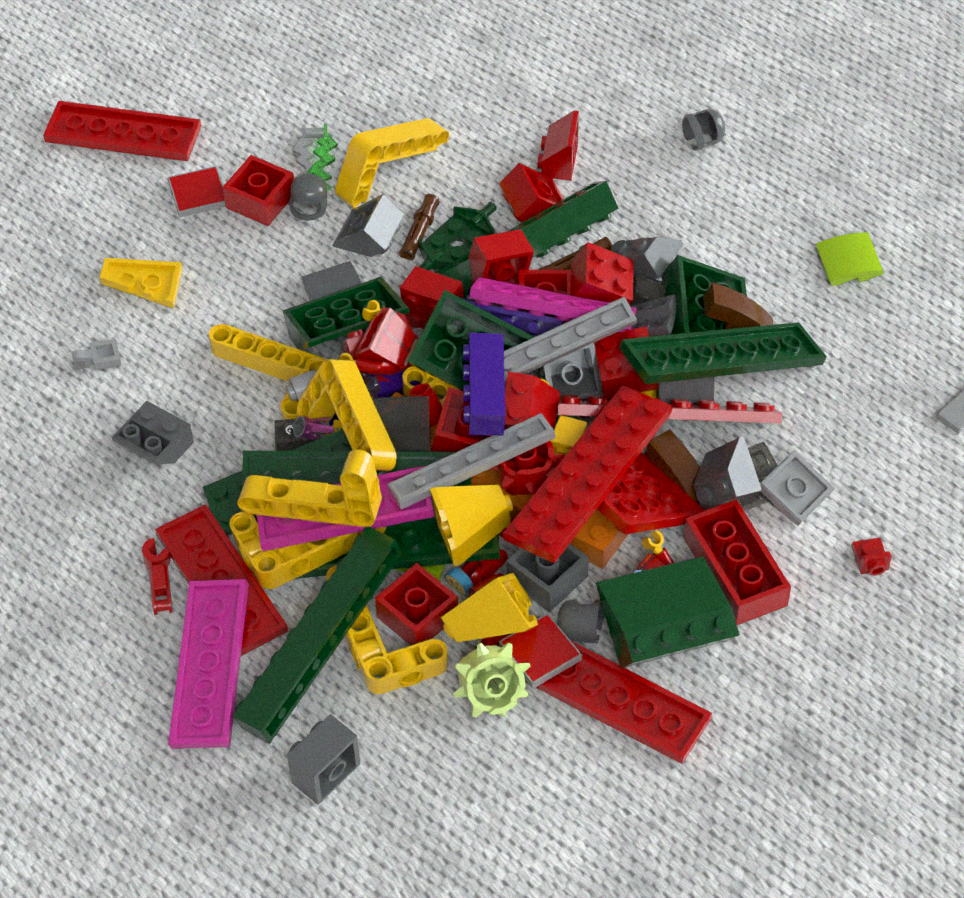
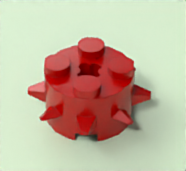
[490,441,564,496]

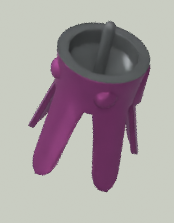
[292,416,335,441]

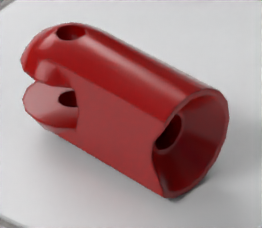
[461,550,509,586]

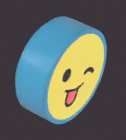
[445,567,473,596]

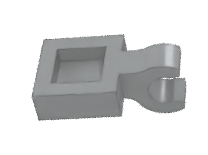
[72,339,121,370]

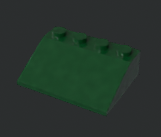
[662,255,747,335]
[282,277,410,349]
[408,290,534,391]
[595,556,740,669]

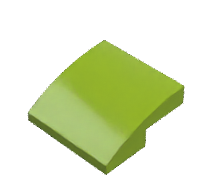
[816,232,884,286]

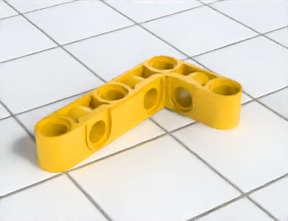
[237,450,382,527]
[229,512,387,589]
[326,566,448,694]

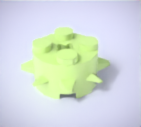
[453,643,531,718]

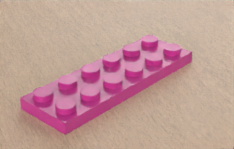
[469,277,637,332]
[257,466,435,551]
[168,579,249,749]

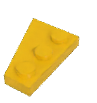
[100,258,183,309]

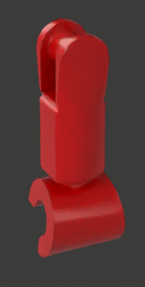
[142,538,173,615]

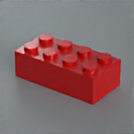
[683,499,791,626]

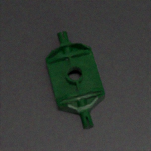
[418,202,497,271]

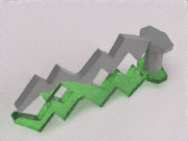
[292,124,338,192]

